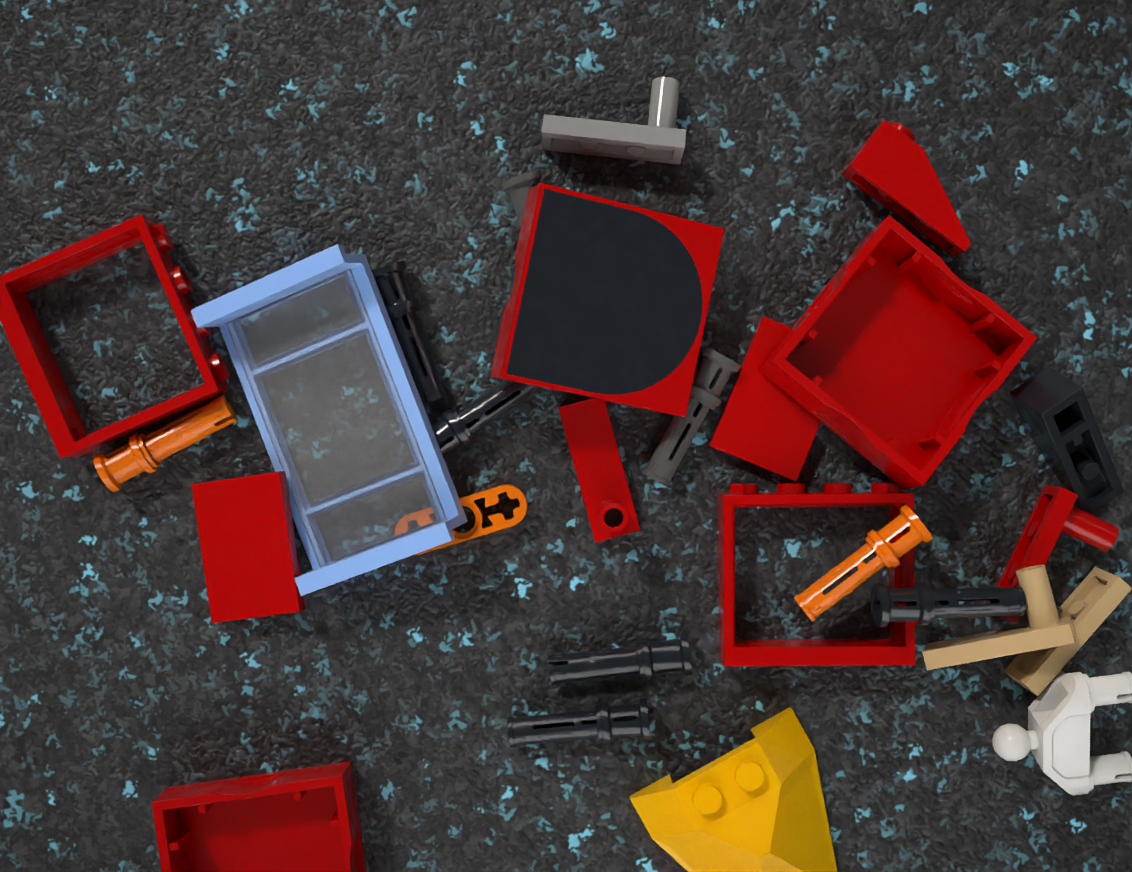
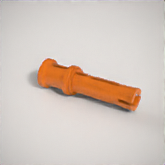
[93,395,238,492]
[793,504,933,622]

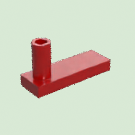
[558,398,640,543]
[988,485,1119,624]

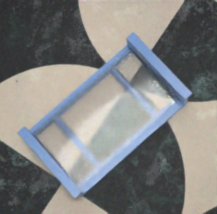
[191,244,468,596]

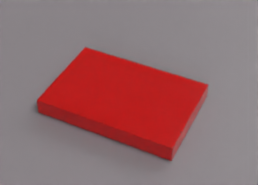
[708,316,821,481]
[191,471,306,623]

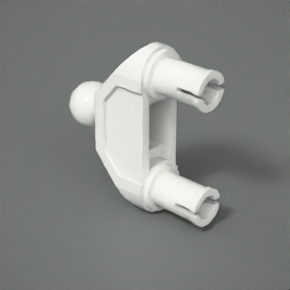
[992,672,1132,796]

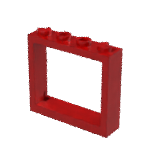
[0,214,230,458]
[718,482,915,667]

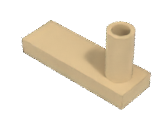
[922,564,1076,670]
[1004,567,1132,696]

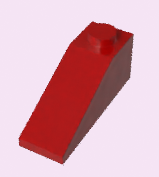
[841,120,971,257]

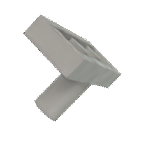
[542,77,687,165]

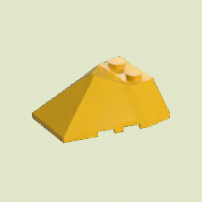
[629,707,837,872]

